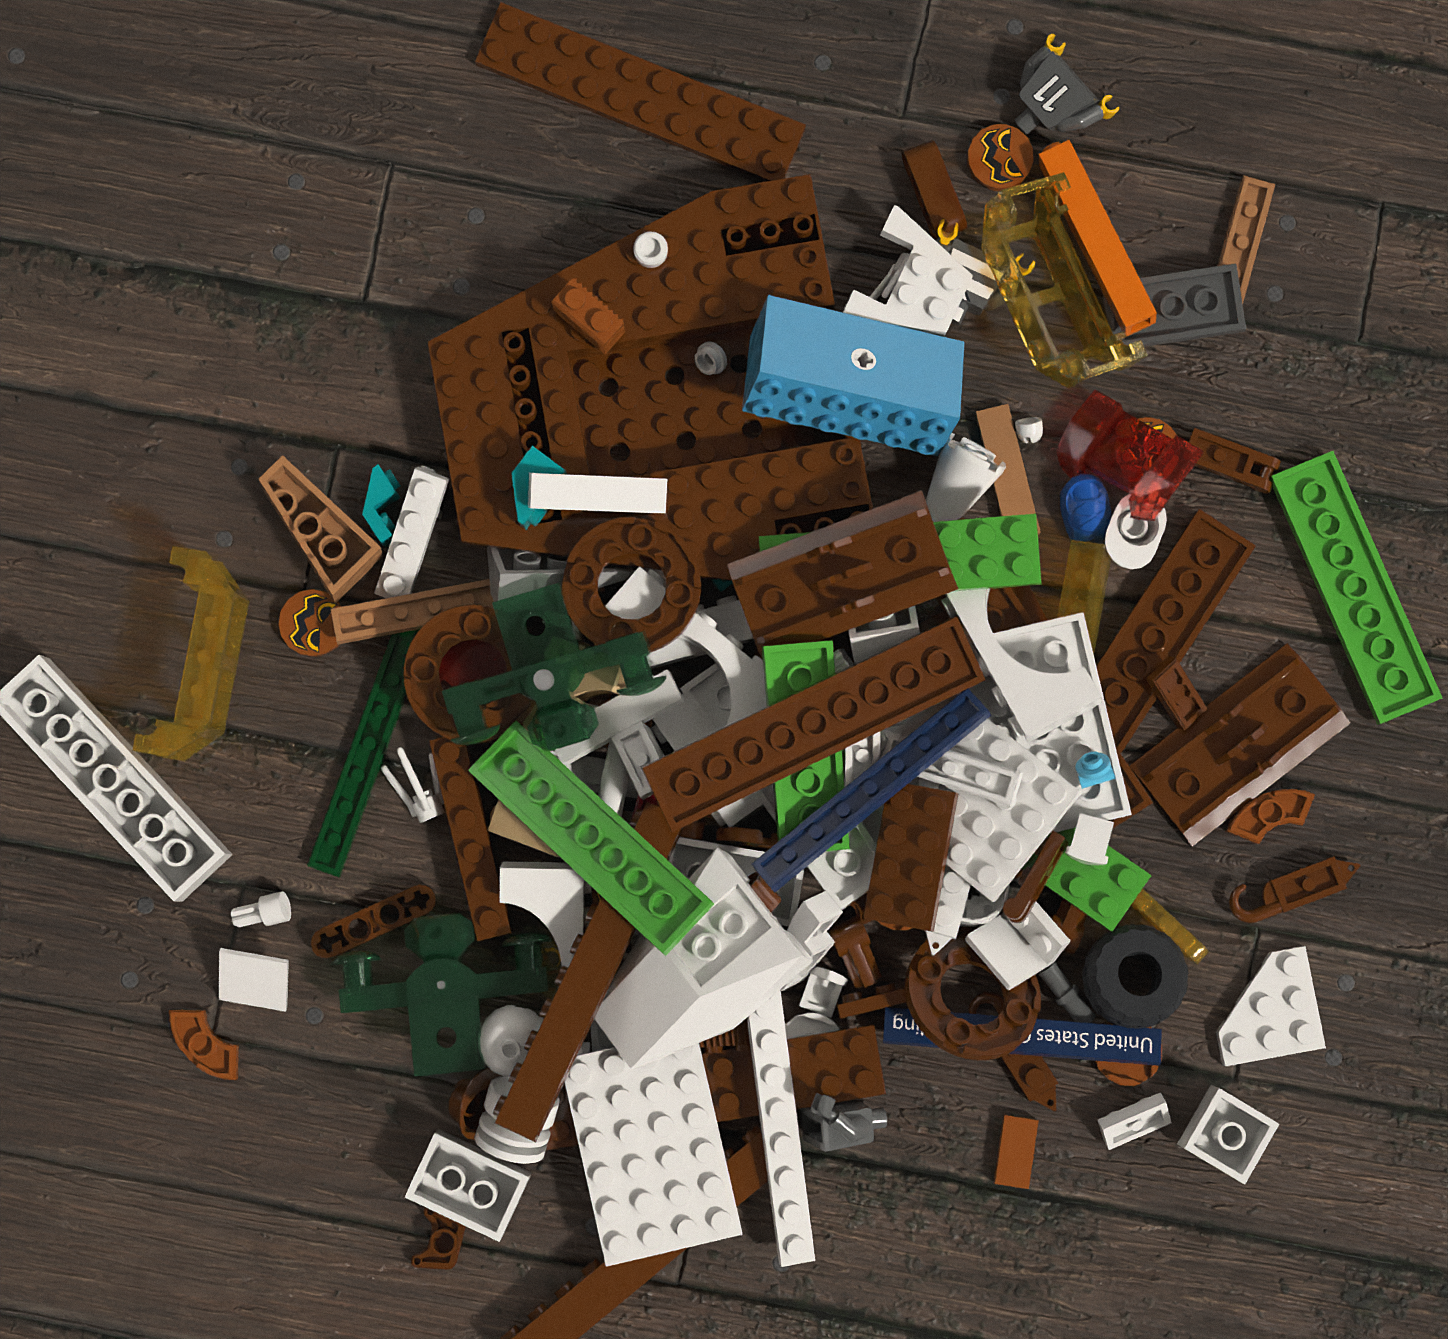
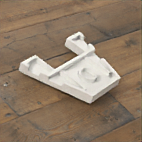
[843,205,973,337]

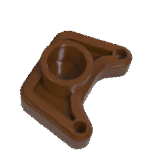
[411,1207,466,1270]

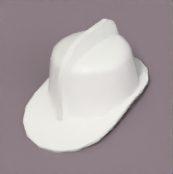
[1104,492,1167,569]

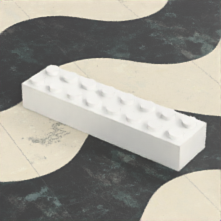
[0,655,233,902]

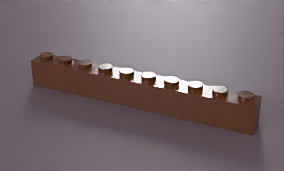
[493,802,685,1143]
[500,1125,768,1339]

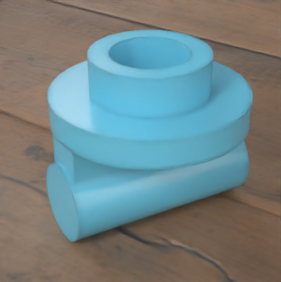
[1075,752,1115,789]

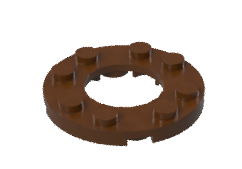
[562,517,701,655]
[404,604,542,743]
[905,926,1041,1060]

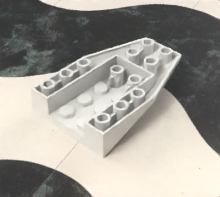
[594,848,813,1069]

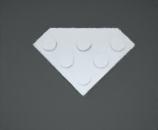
[1216,946,1326,1066]

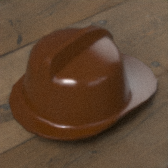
[448,1067,501,1140]

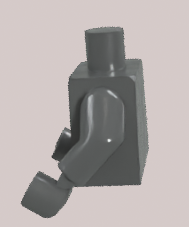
[800,1093,887,1152]

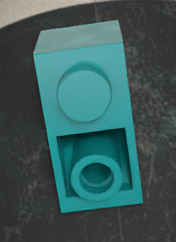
[512,446,567,530]

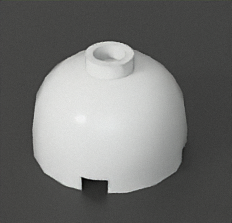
[478,1005,543,1077]

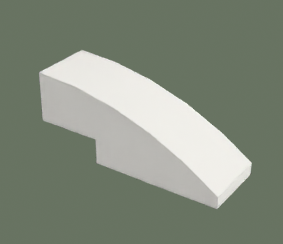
[780,891,843,991]

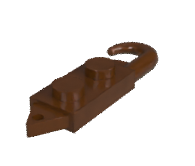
[1229,856,1361,923]
[968,992,1059,1111]

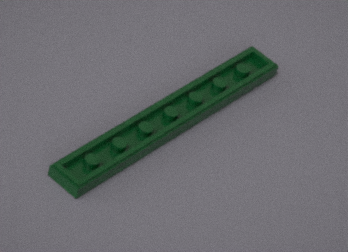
[307,629,420,877]

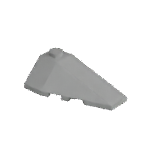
[487,546,635,612]

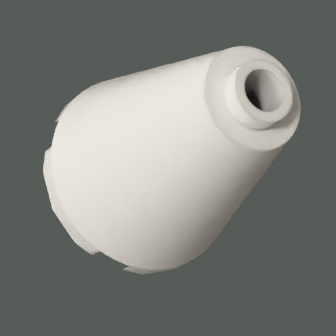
[926,433,1006,522]

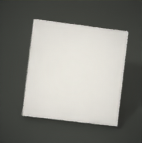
[219,948,289,1012]

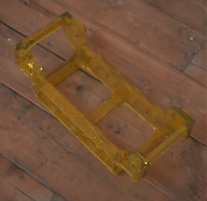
[981,172,1148,389]
[132,546,250,761]

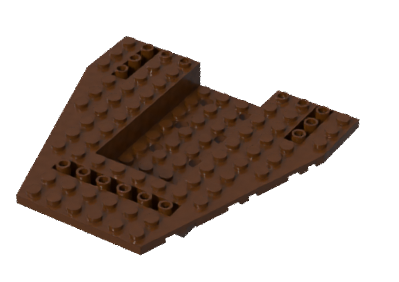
[428,174,873,581]

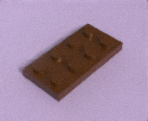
[864,784,959,932]

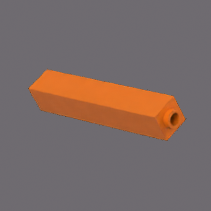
[1039,140,1157,337]

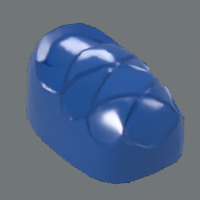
[1060,474,1112,549]

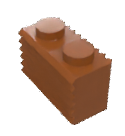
[551,278,625,355]

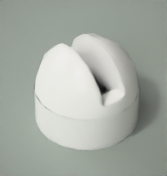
[1015,417,1043,443]

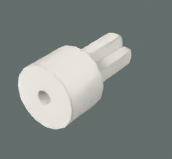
[231,891,291,927]

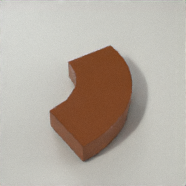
[1225,789,1315,844]
[169,1010,239,1080]

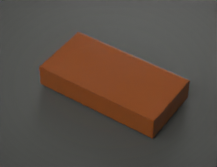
[993,1114,1039,1189]

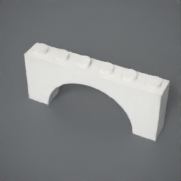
[605,566,767,727]
[941,589,1102,743]
[500,862,592,1055]

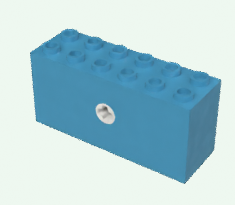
[742,295,964,456]

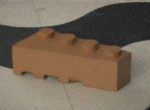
[259,455,383,604]

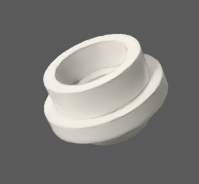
[695,341,727,375]

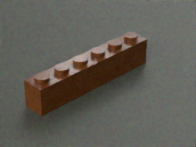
[429,737,514,941]

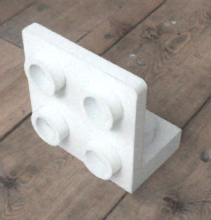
[965,896,1070,990]

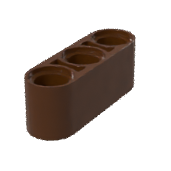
[901,140,967,241]

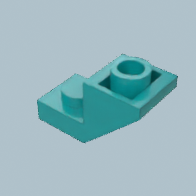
[362,465,401,547]

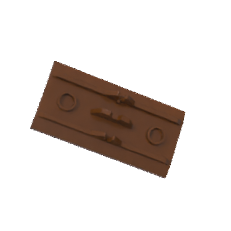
[727,491,959,660]
[1129,643,1350,847]

